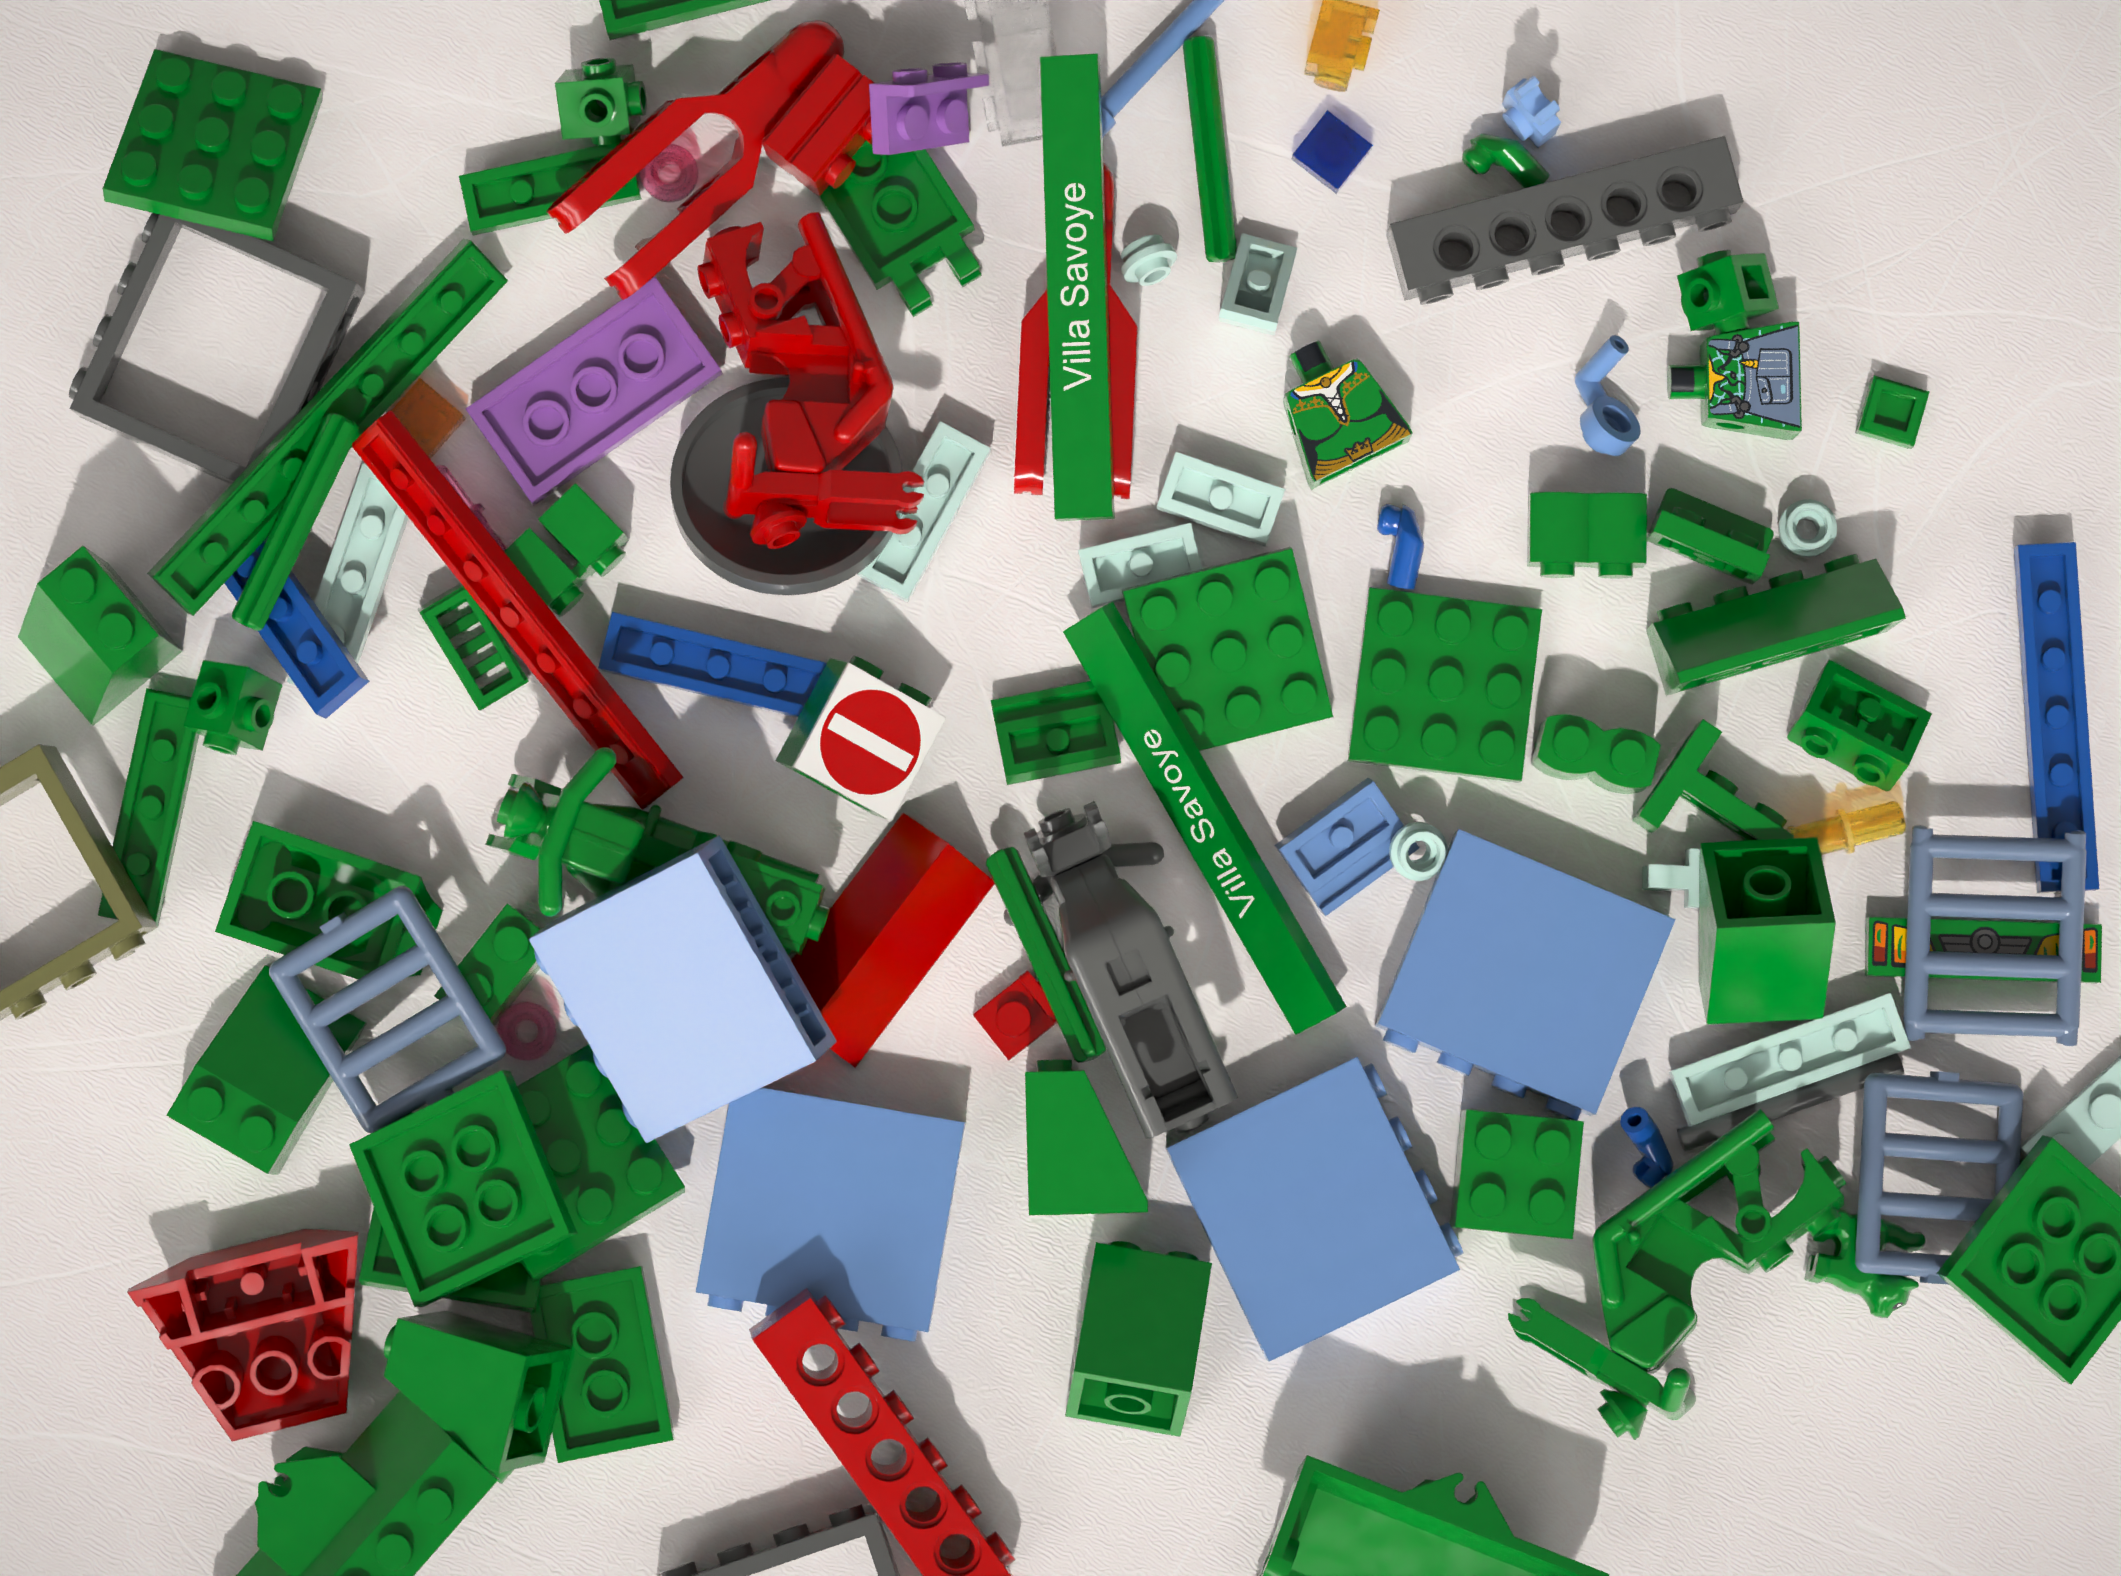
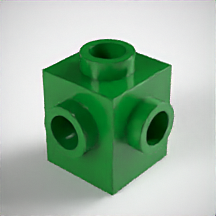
[555,58,647,145]
[1677,250,1779,335]
[183,660,282,755]

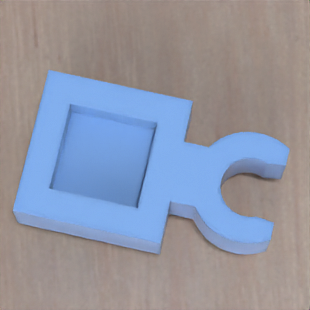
[1502,76,1561,148]

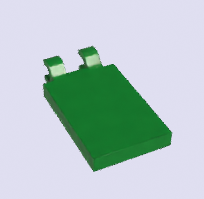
[817,141,982,317]

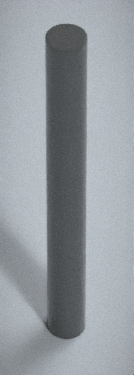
[1677,1053,1904,1151]

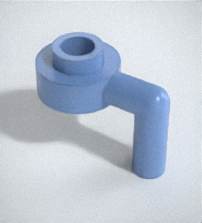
[1575,335,1641,456]

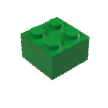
[1450,1109,1584,1239]

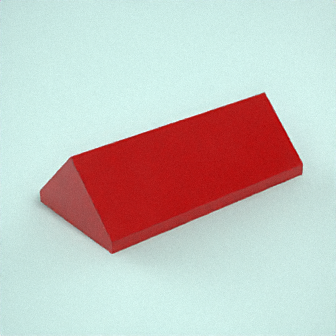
[791,813,995,1068]

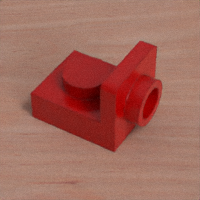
[973,970,1057,1061]

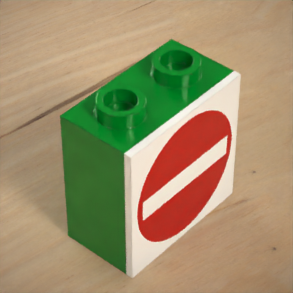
[775,655,946,821]

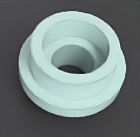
[1121,234,1177,286]
[1778,499,1837,558]
[1389,822,1448,881]

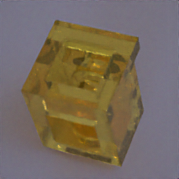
[1304,0,1380,92]

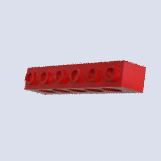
[749,1288,1016,1576]

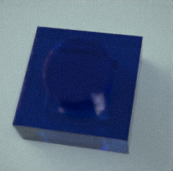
[1291,110,1373,194]

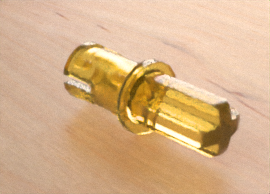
[1786,801,1906,855]

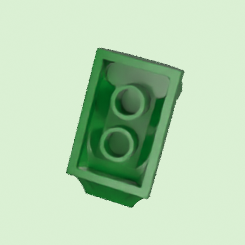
[215,821,443,979]

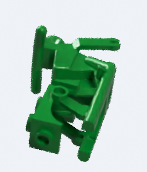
[485,747,830,958]
[1508,1109,1846,1440]

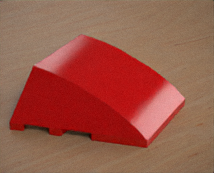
[127,1229,359,1442]

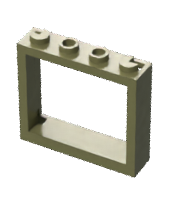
[0,744,158,1021]

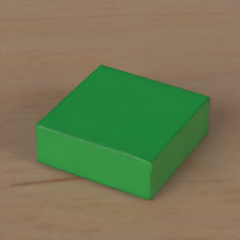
[1856,375,1930,449]

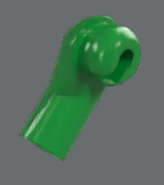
[1462,134,1550,188]

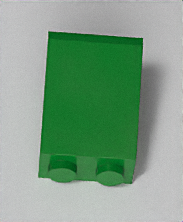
[18,546,182,726]
[1698,837,1836,1024]
[1025,1060,1148,1216]
[1065,1241,1212,1437]
[384,1311,572,1473]

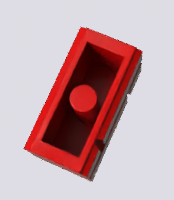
[761,54,875,196]

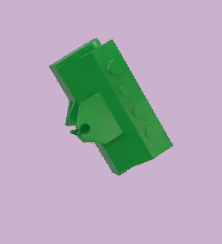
[236,1391,515,1576]
[1259,1455,1610,1576]

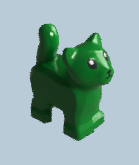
[1804,1209,1926,1318]

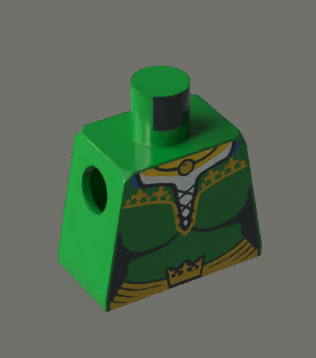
[1283,341,1413,490]

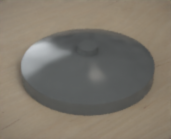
[670,378,903,595]

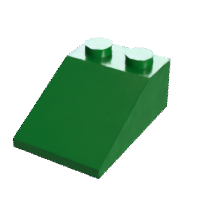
[166,965,367,1175]

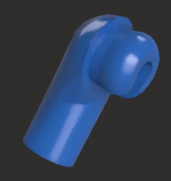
[1377,504,1424,589]
[1620,1107,1674,1188]

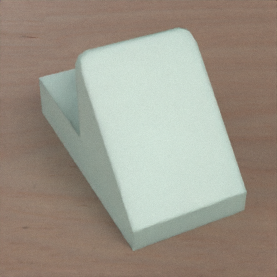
[1219,233,1297,335]

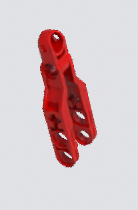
[546,20,845,300]
[1014,162,1137,499]

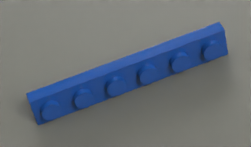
[2014,542,2099,894]

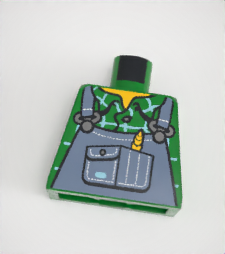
[1667,322,1802,440]

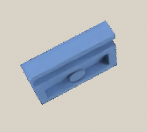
[1274,778,1419,916]

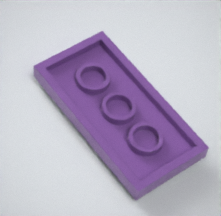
[466,277,723,506]

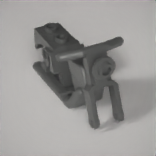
[1003,801,1238,1138]

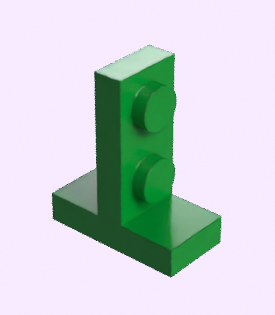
[1632,719,1794,841]

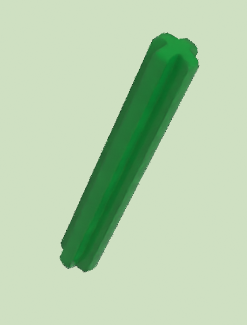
[1183,36,1237,263]
[232,413,359,631]
[986,847,1106,1063]

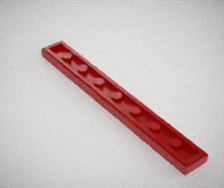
[352,410,684,810]

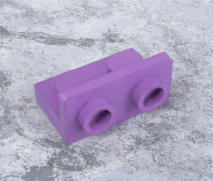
[869,63,989,155]

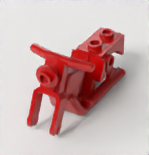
[697,212,924,549]

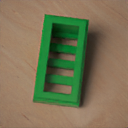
[417,583,529,711]

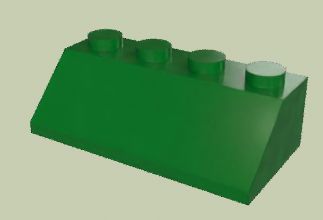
[1646,554,1906,696]

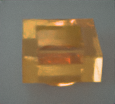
[391,378,466,459]

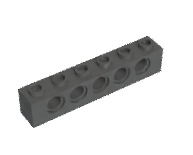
[1386,136,1744,305]

